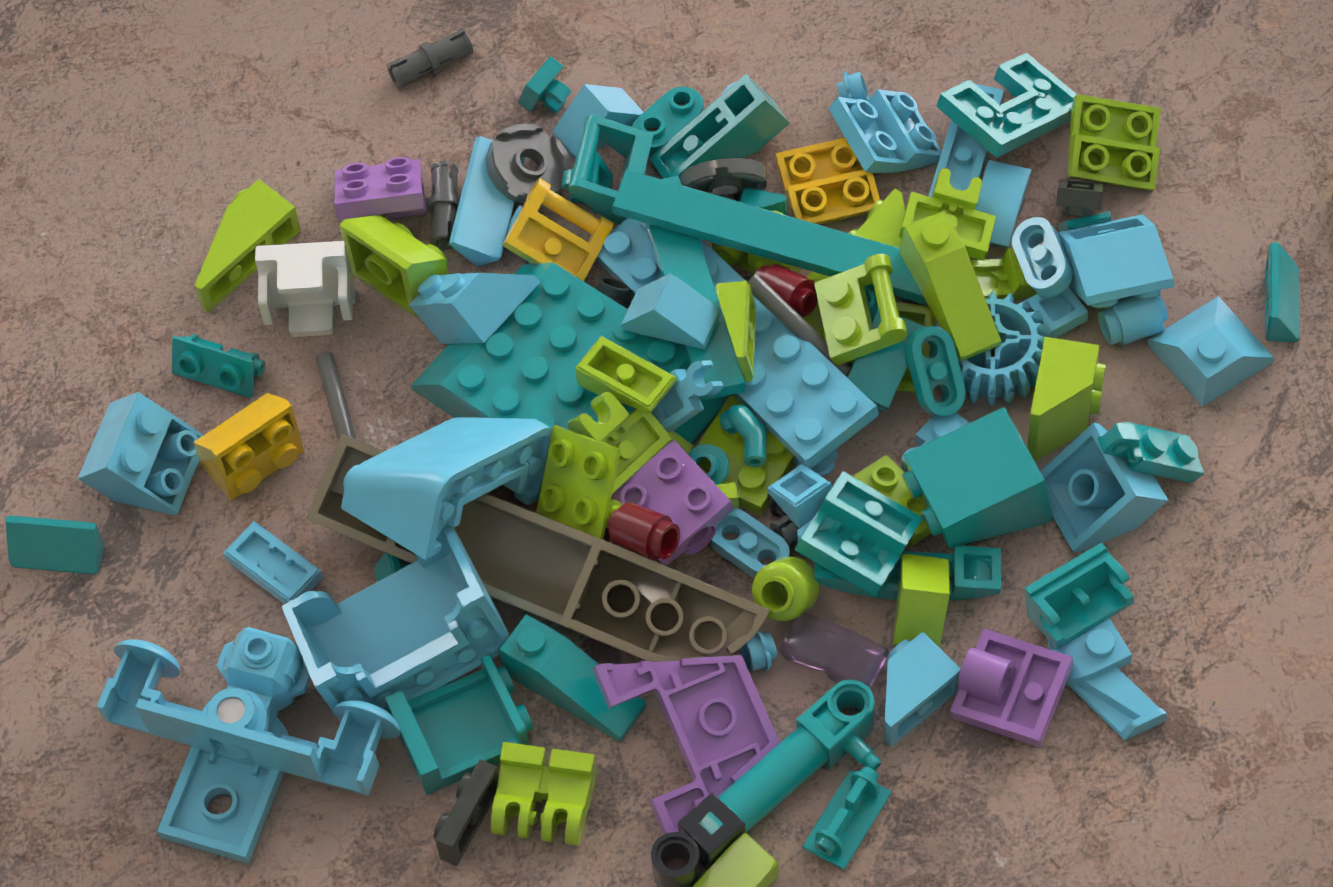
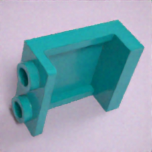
[385,654,534,795]

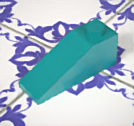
[649,73,790,179]
[499,614,647,742]

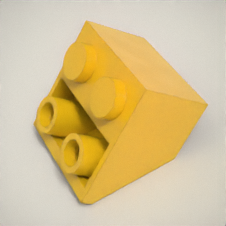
[193,393,304,501]

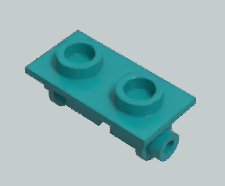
[172,334,266,398]
[802,766,892,871]

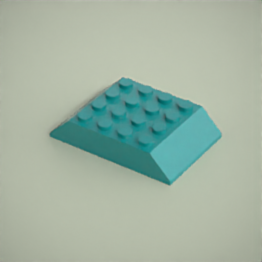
[411,262,730,445]

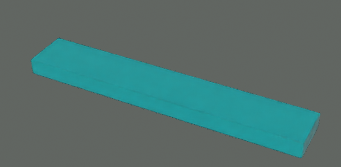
[646,176,745,401]

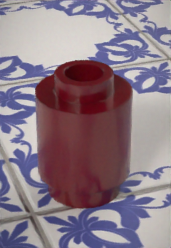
[754,264,818,318]
[608,502,680,560]

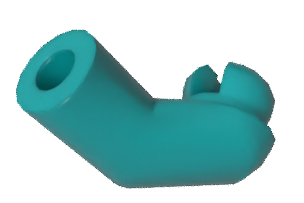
[720,405,767,467]

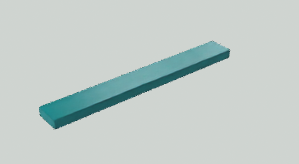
[612,169,928,305]

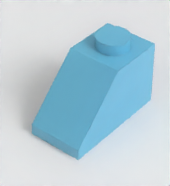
[884,632,961,748]

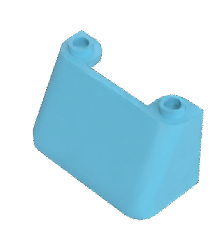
[341,417,553,560]
[281,524,509,713]

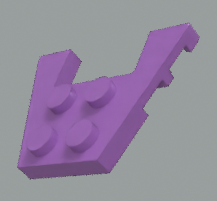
[592,655,780,835]

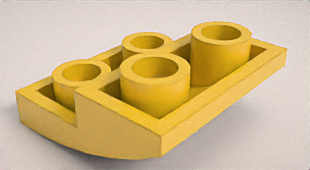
[775,138,880,225]

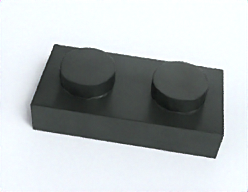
[1056,179,1103,216]
[433,759,499,866]

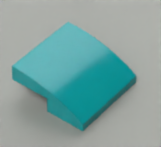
[795,471,923,597]

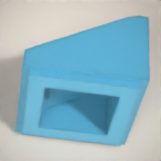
[767,464,832,528]

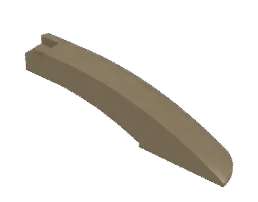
[305,434,770,662]

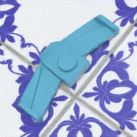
[1043,574,1168,741]

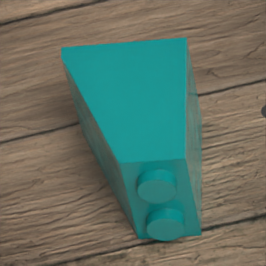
[902,407,1053,548]

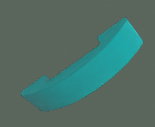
[814,545,1001,601]

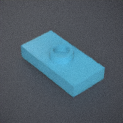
[223,521,323,604]

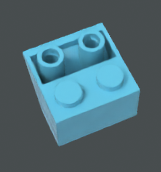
[1058,214,1174,308]
[78,392,204,515]

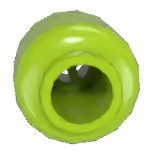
[752,557,820,621]

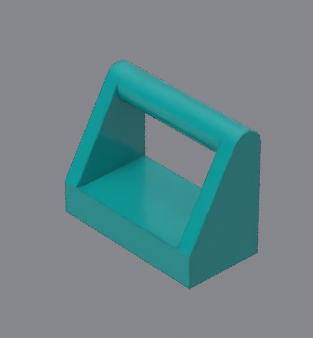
[568,115,654,224]

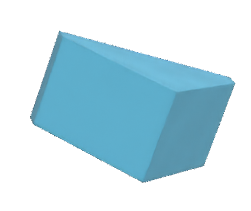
[553,84,643,160]
[621,273,721,350]

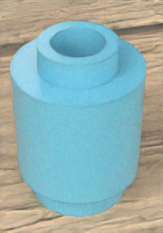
[1098,295,1168,346]

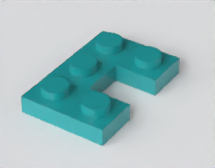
[936,53,1077,158]

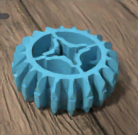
[936,290,1051,407]

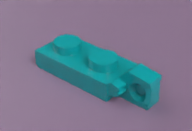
[1097,422,1205,483]

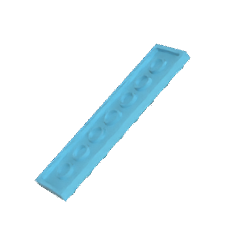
[596,218,879,469]

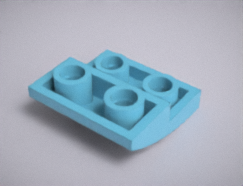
[828,89,942,173]

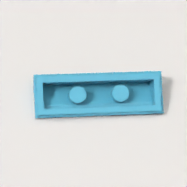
[449,136,525,267]

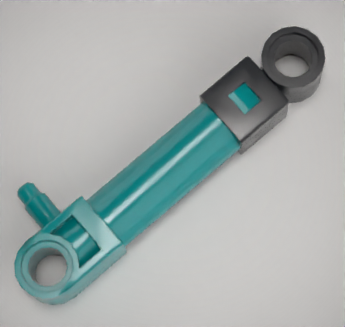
[651,679,881,887]

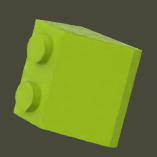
[340,215,449,318]
[1027,337,1106,462]

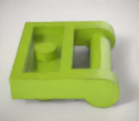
[814,254,908,366]

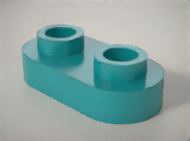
[632,86,704,157]
[905,326,966,416]

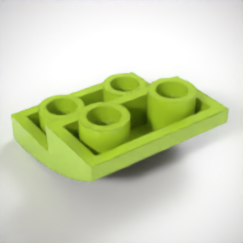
[1068,94,1161,191]

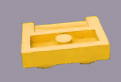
[502,178,614,281]

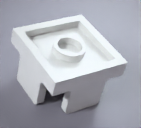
[255,241,356,337]

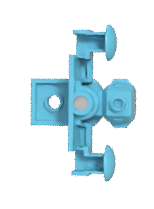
[97,627,400,864]

